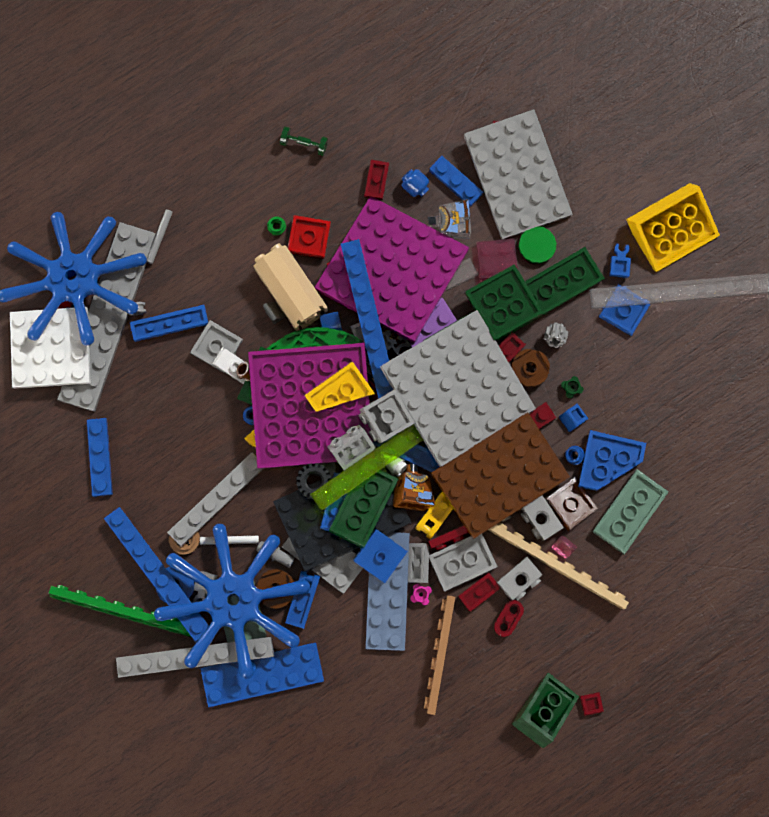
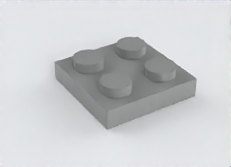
[190,320,243,373]

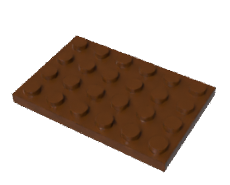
[431,412,570,539]

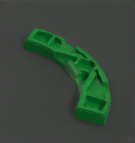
[267,327,363,350]

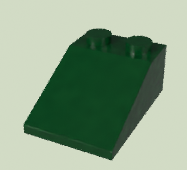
[512,673,579,748]

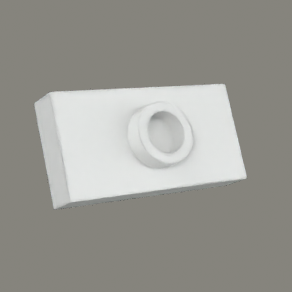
[212,347,245,384]

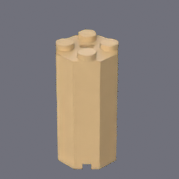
[254,243,328,331]

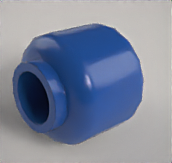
[401,169,429,197]

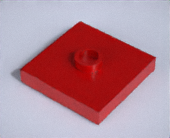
[288,215,331,259]

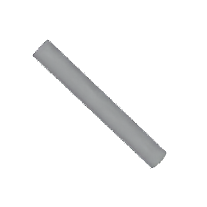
[147,209,173,264]

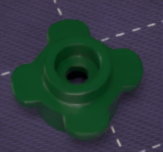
[561,376,584,398]

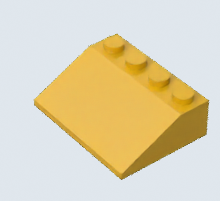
[626,183,720,272]

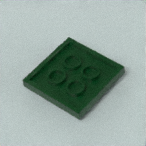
[465,264,544,341]

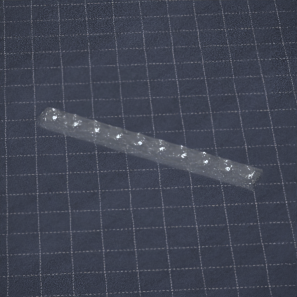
[590,273,769,309]

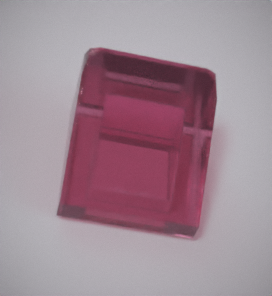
[551,536,577,559]

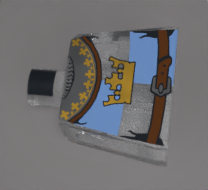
[428,199,471,239]

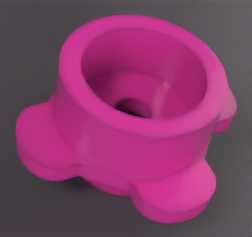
[410,584,432,605]

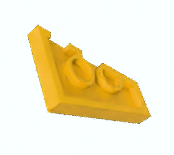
[304,362,375,412]

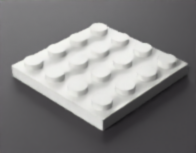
[10,307,91,389]

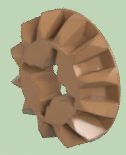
[169,532,200,554]

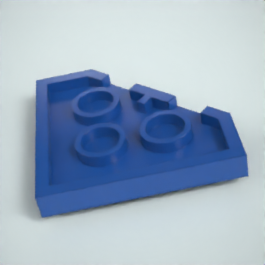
[578,430,646,491]

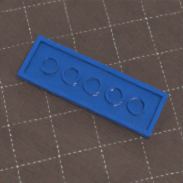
[200,643,324,707]

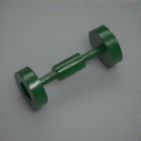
[280,126,328,156]

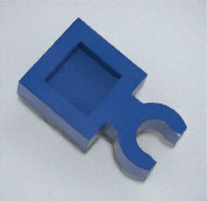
[609,244,631,278]

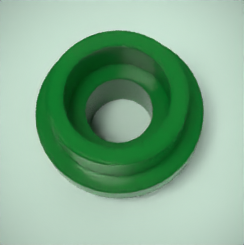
[267,217,286,236]

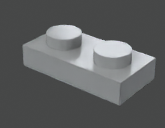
[408,543,429,583]

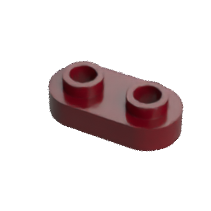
[494,600,524,637]

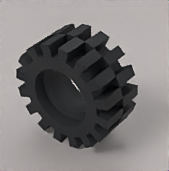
[296,463,332,500]

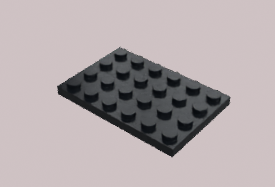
[273,454,411,572]

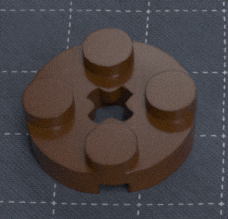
[511,349,550,388]
[256,569,294,609]

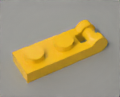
[415,492,453,540]

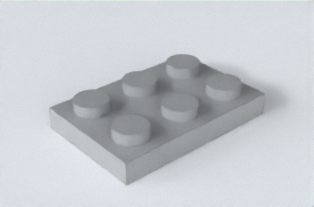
[429,534,497,592]

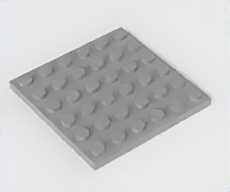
[380,310,536,467]

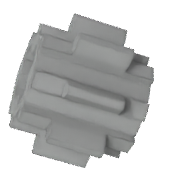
[544,322,568,348]

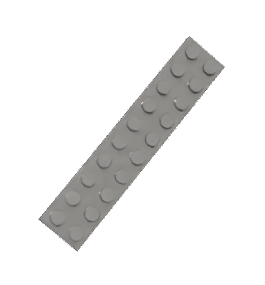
[57,222,156,412]

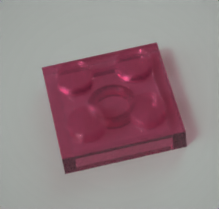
[476,239,518,280]

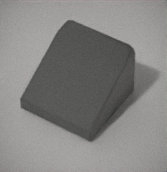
[263,302,286,324]

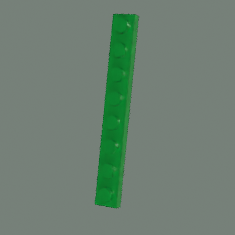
[49,585,192,638]

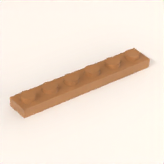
[424,596,455,715]

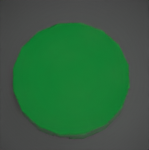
[519,226,557,264]

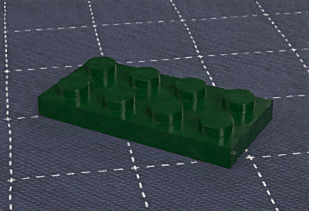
[329,462,398,549]

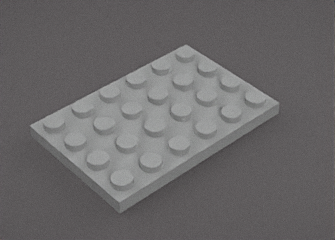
[464,109,573,240]

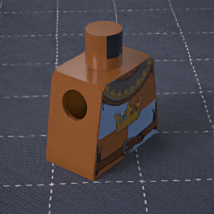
[393,464,435,511]

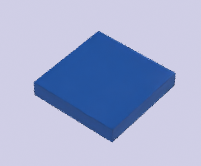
[599,284,651,336]

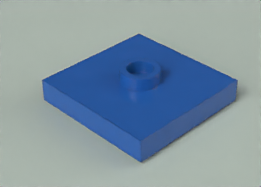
[353,528,408,583]

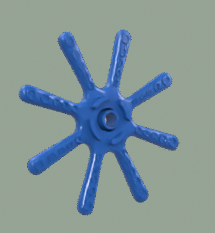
[0,212,147,346]
[154,524,310,679]

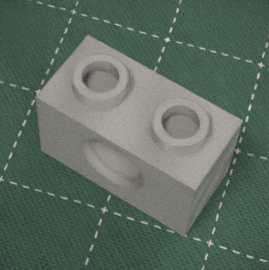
[521,495,564,541]
[497,557,542,601]

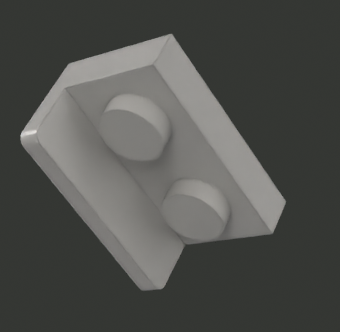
[327,425,376,470]

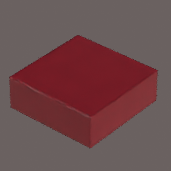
[580,692,604,716]

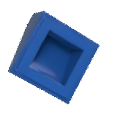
[320,312,342,331]
[559,404,588,432]

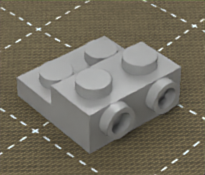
[359,389,415,443]

